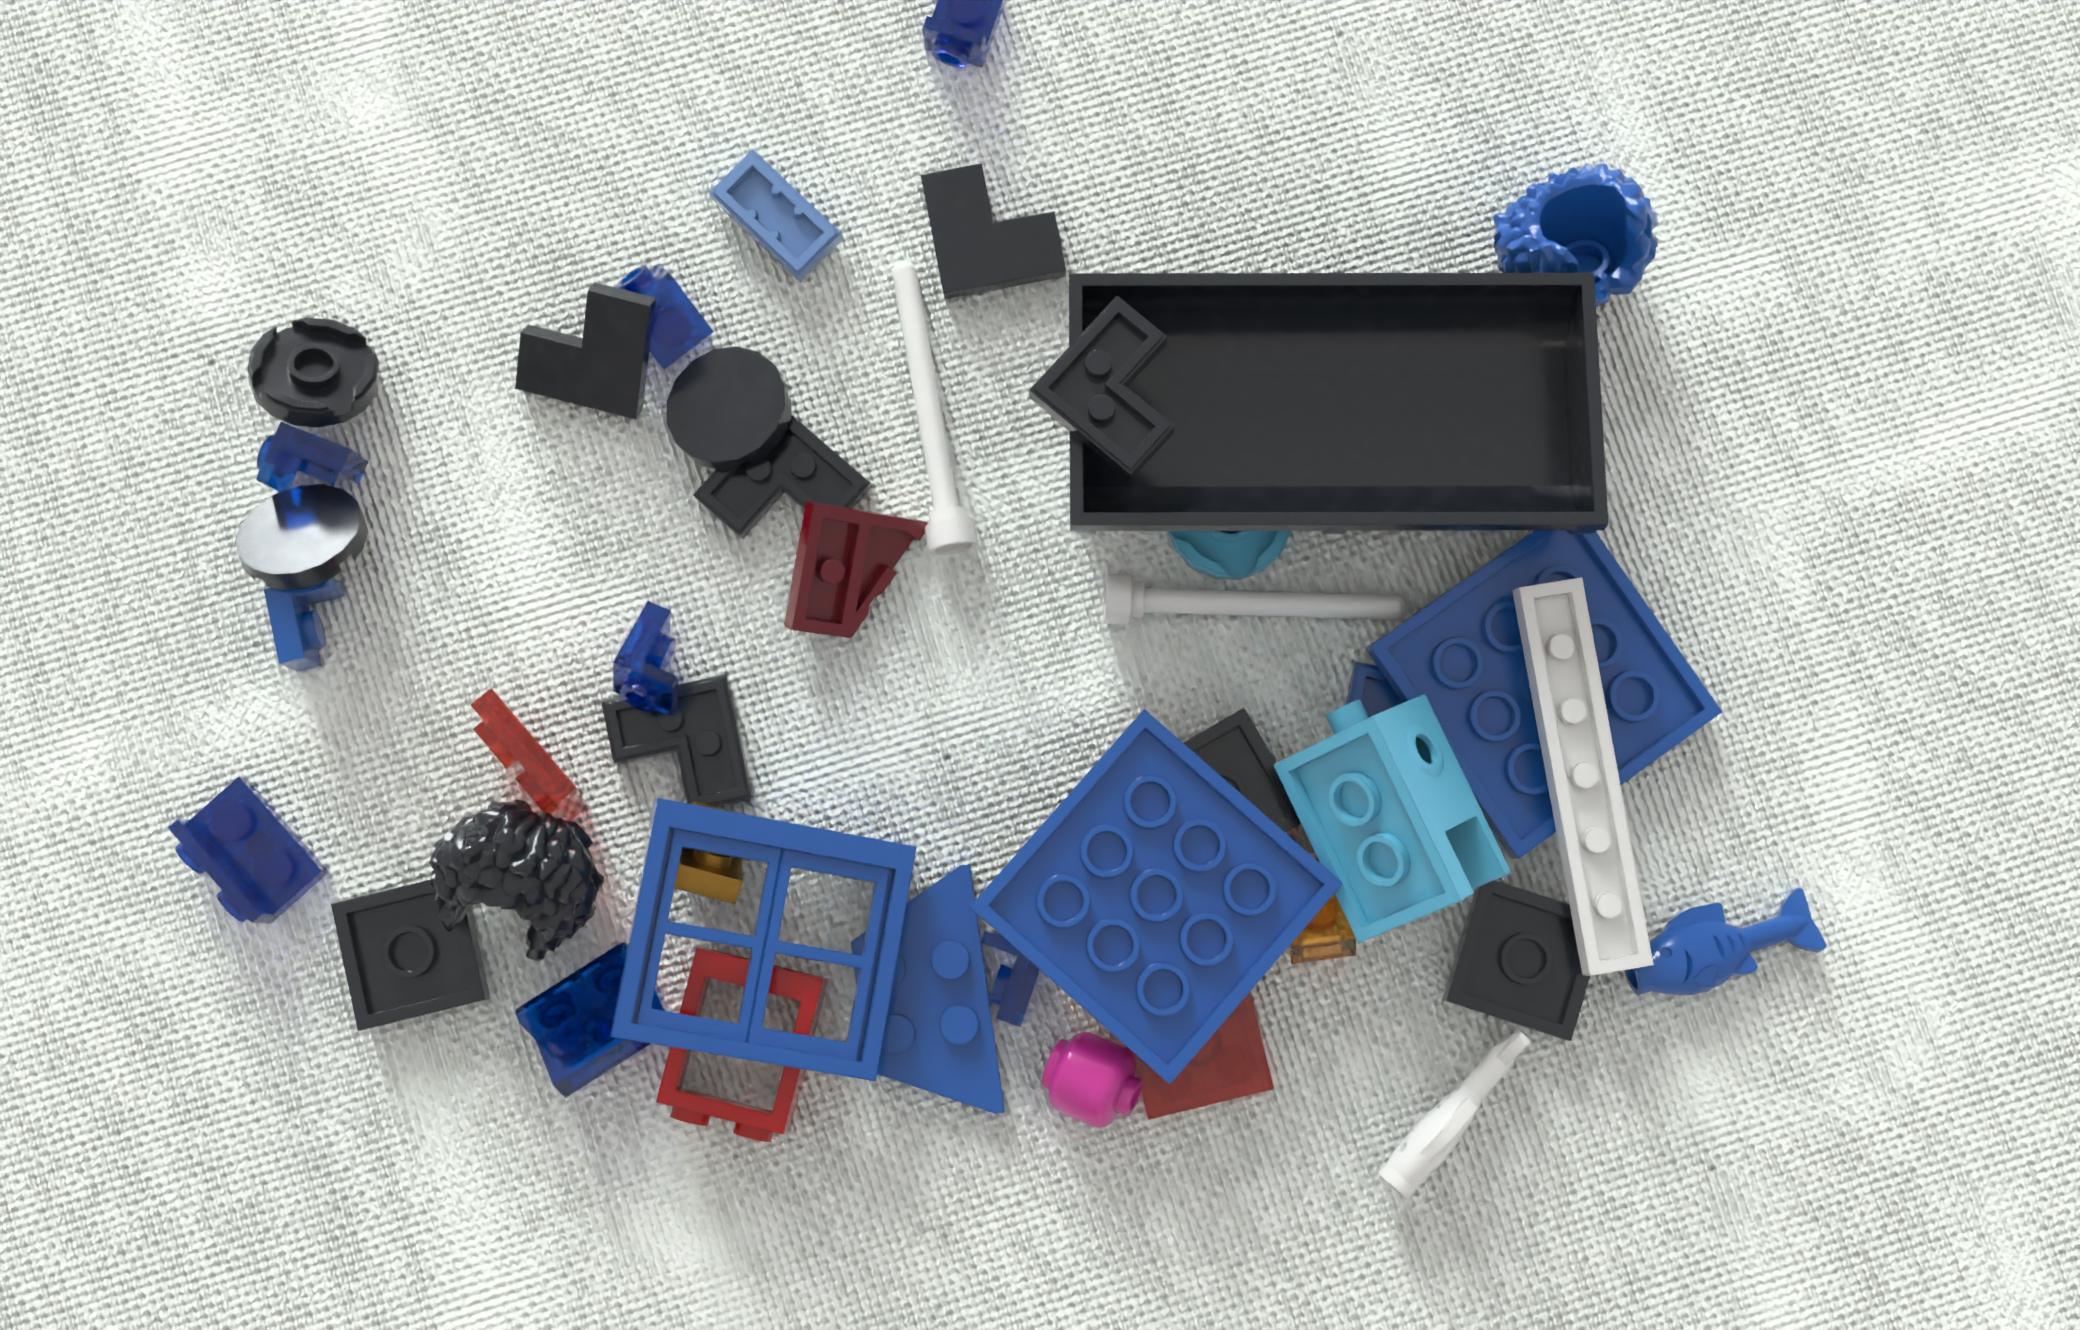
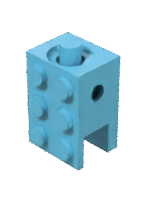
[1274,694,1511,944]

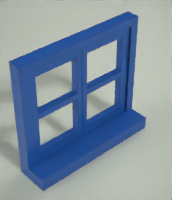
[610,798,916,1081]

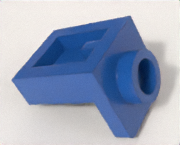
[264,578,345,672]

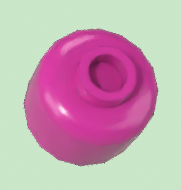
[1042,1031,1143,1128]

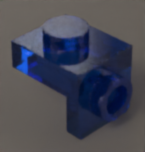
[616,264,714,370]

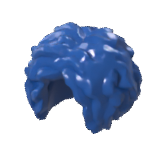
[1493,163,1659,308]

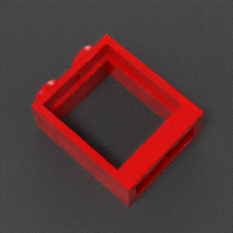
[656,947,829,1142]

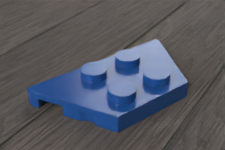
[851,864,1005,1114]

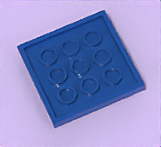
[1365,530,1722,859]
[970,709,1343,1085]

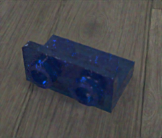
[168,777,329,924]
[515,942,670,1098]

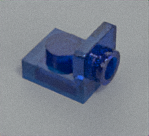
[922,0,1006,68]
[256,422,368,493]
[613,601,679,715]
[980,931,1040,1027]

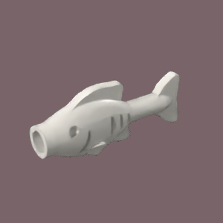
[1377,1031,1531,1200]

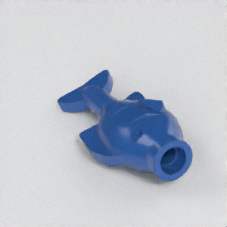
[1624,888,1827,996]

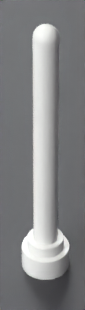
[892,261,978,555]
[1103,574,1407,625]

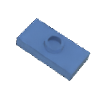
[709,149,843,282]

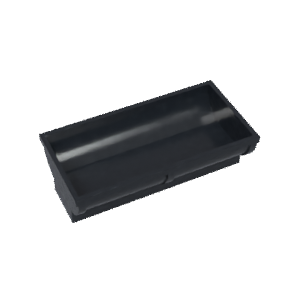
[1069,273,1609,535]

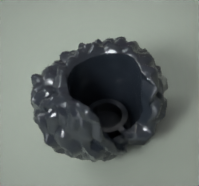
[429,799,604,961]

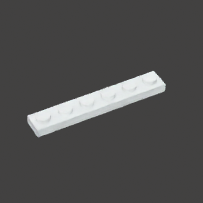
[1512,577,1654,976]

